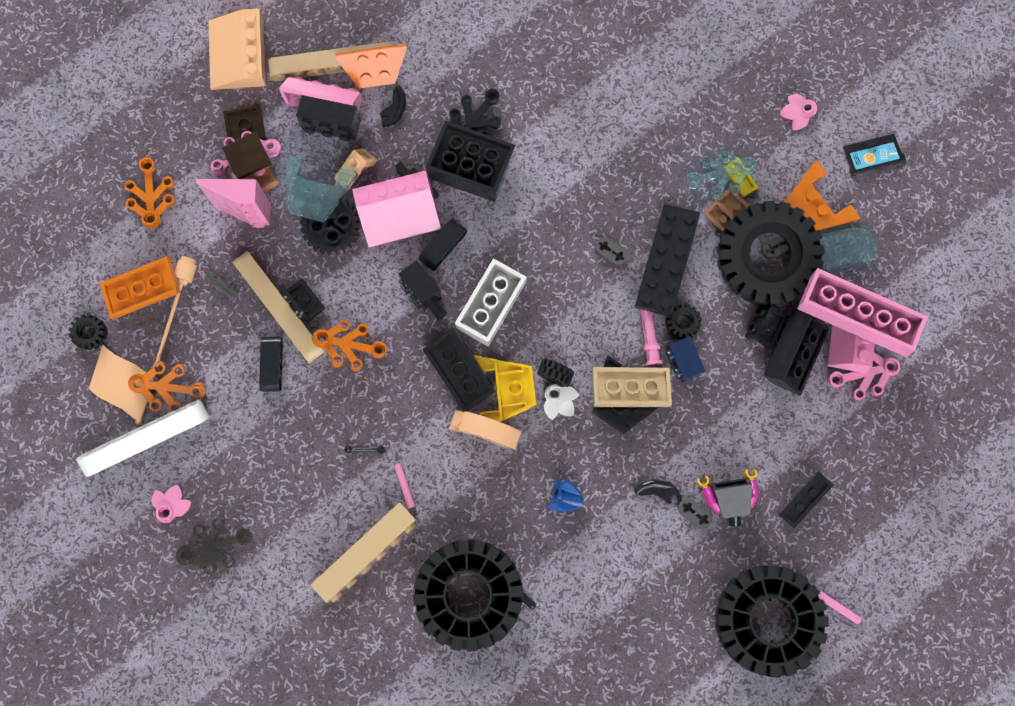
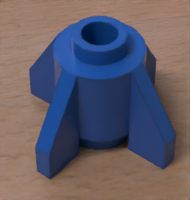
[547,480,583,512]

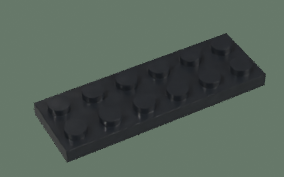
[635,204,700,317]

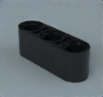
[418,218,468,271]
[259,337,283,392]

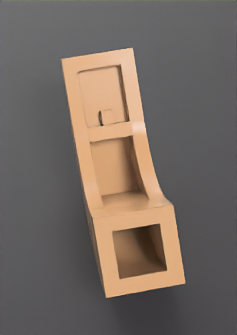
[449,410,521,450]

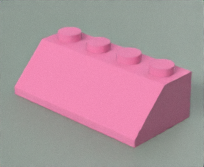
[279,77,362,113]
[827,325,875,373]

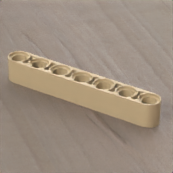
[268,42,393,81]
[232,251,324,364]

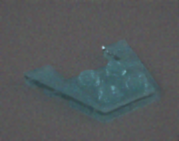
[286,154,358,222]

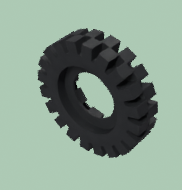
[717,201,825,306]

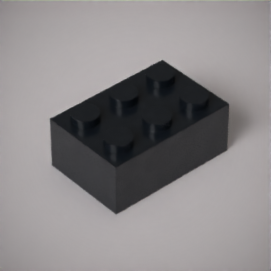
[296,95,361,142]

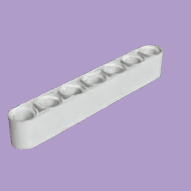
[76,400,210,477]

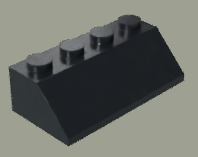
[763,308,830,396]

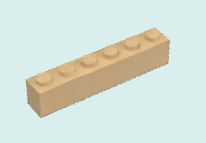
[311,502,417,603]

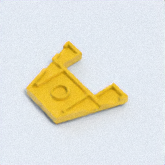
[474,355,537,422]

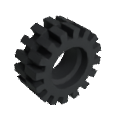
[665,304,702,340]
[68,314,108,351]
[537,358,574,387]

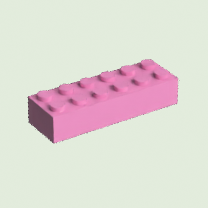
[797,268,928,357]

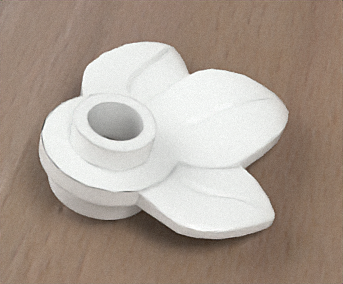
[544,384,579,420]

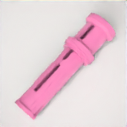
[640,310,663,367]

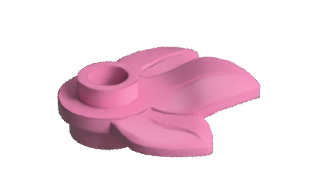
[780,94,817,130]
[152,485,191,523]

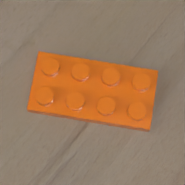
[100,256,181,319]

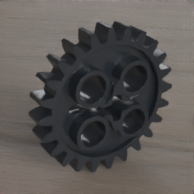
[300,195,362,256]

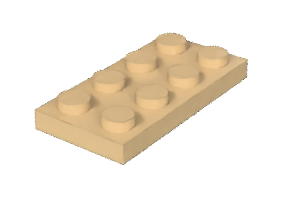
[592,367,672,407]

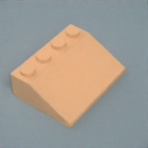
[208,9,266,90]

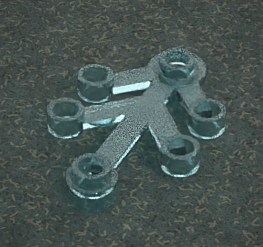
[686,150,758,199]

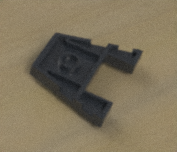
[592,356,659,434]

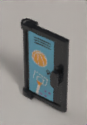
[843,134,906,176]

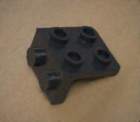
[278,278,326,322]

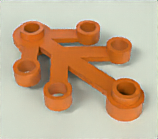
[124,157,176,229]
[312,320,387,372]
[128,361,206,412]

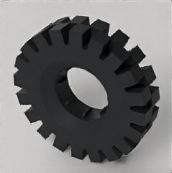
[413,539,523,652]
[715,565,829,677]

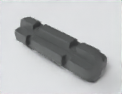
[204,272,239,300]

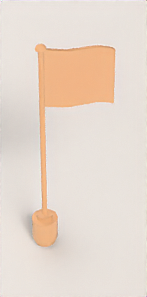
[89,256,197,425]

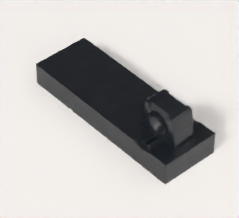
[779,471,834,528]

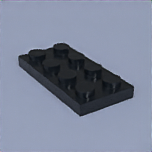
[422,327,497,412]

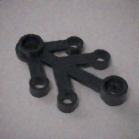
[450,89,501,135]

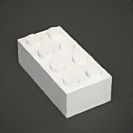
[455,258,527,347]

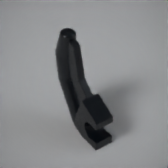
[380,86,406,127]
[634,479,682,505]

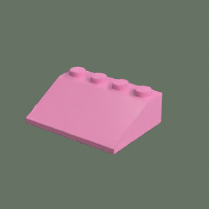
[352,171,441,248]
[196,179,271,228]

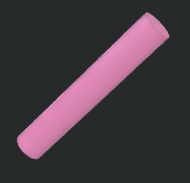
[394,463,415,509]
[818,591,862,624]

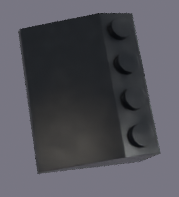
[425,120,515,202]

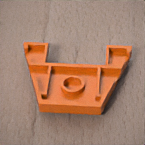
[785,160,860,231]

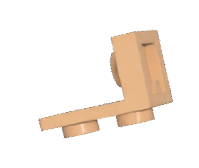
[334,148,377,190]

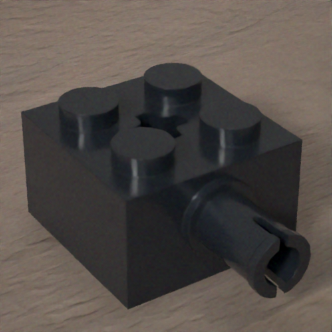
[398,260,447,321]

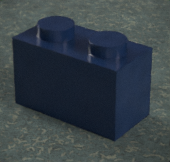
[666,336,706,383]

